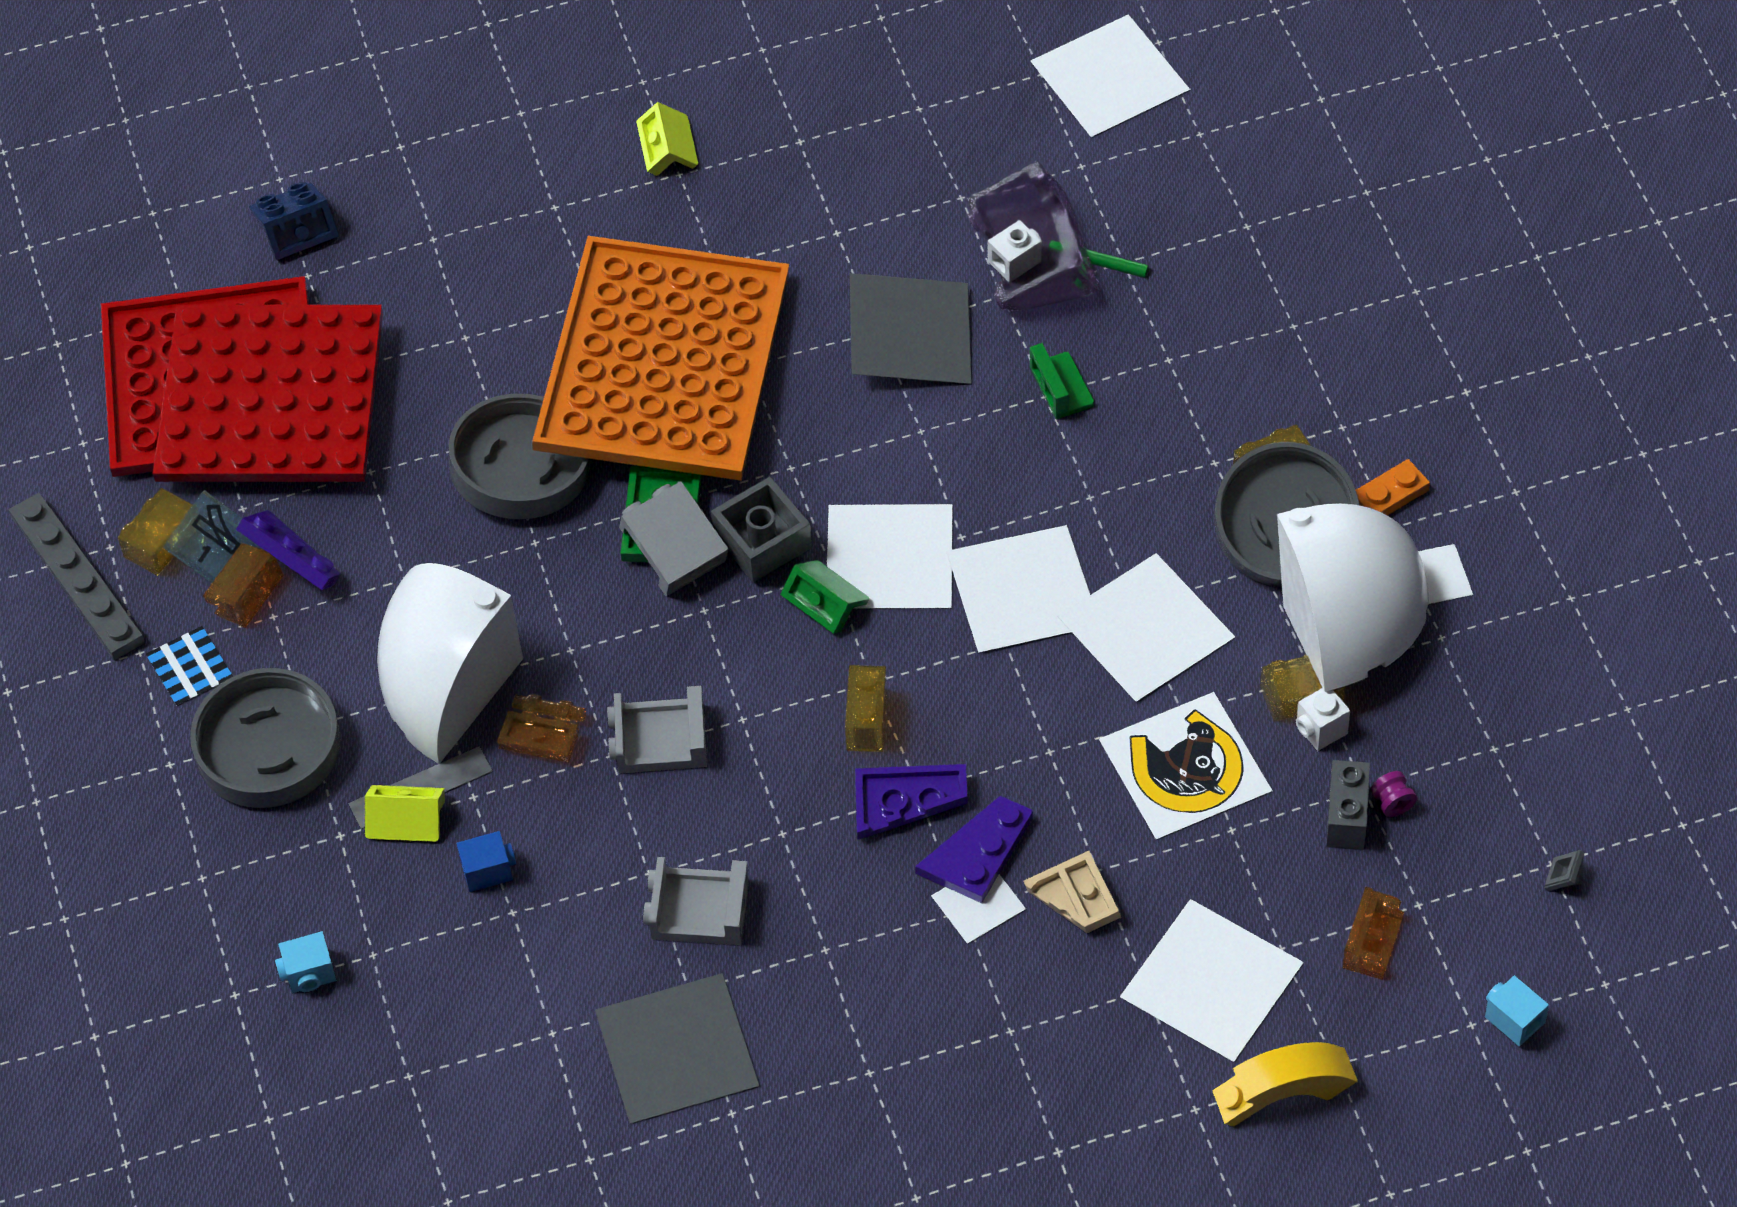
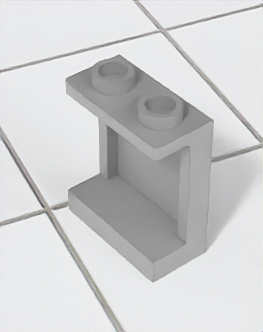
[619,481,729,597]
[607,686,707,774]
[643,857,749,945]

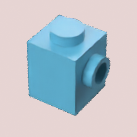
[275,931,336,993]
[1485,975,1549,1047]

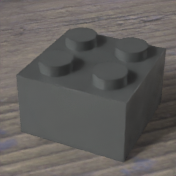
[711,477,812,583]

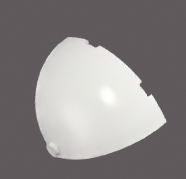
[1277,503,1429,692]
[377,563,523,764]

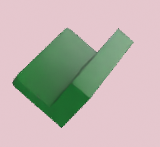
[1029,343,1094,420]
[780,560,870,634]

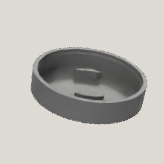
[449,394,590,519]
[1214,442,1359,588]
[190,668,341,808]

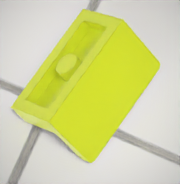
[636,102,698,176]
[365,785,445,842]

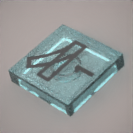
[163,490,254,589]

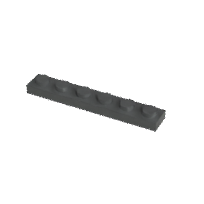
[8,493,145,660]

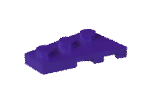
[236,510,341,590]
[855,764,968,840]
[915,796,1033,903]

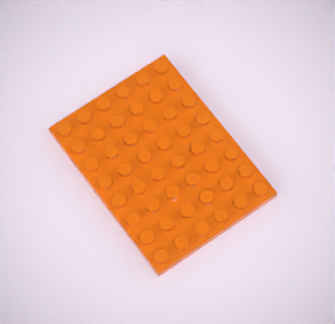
[532,236,789,481]

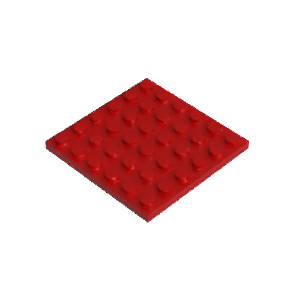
[101,276,309,477]
[153,305,383,482]

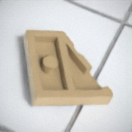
[1024,851,1121,933]

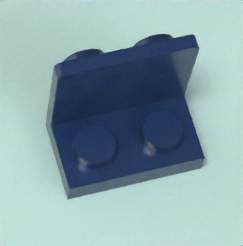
[249,182,339,260]

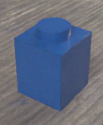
[456,831,516,892]

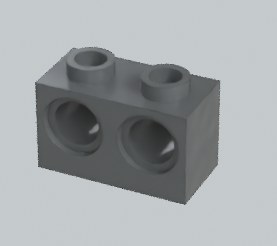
[1326,760,1370,850]

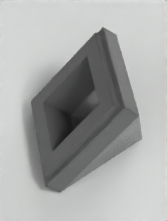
[1544,850,1584,891]

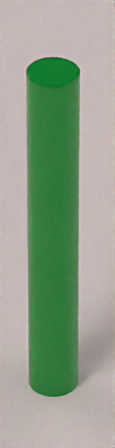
[1048,240,1149,278]

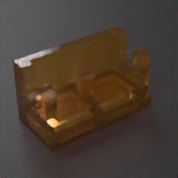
[203,543,284,628]
[1342,887,1404,980]

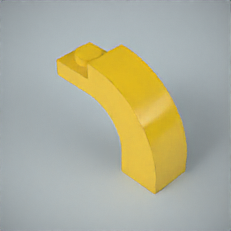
[1212,1042,1358,1127]

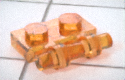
[497,694,586,763]

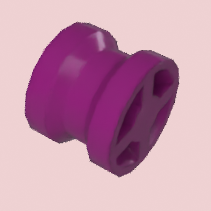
[1371,771,1417,817]

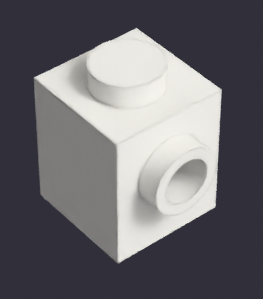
[988,220,1042,283]
[1296,688,1350,751]

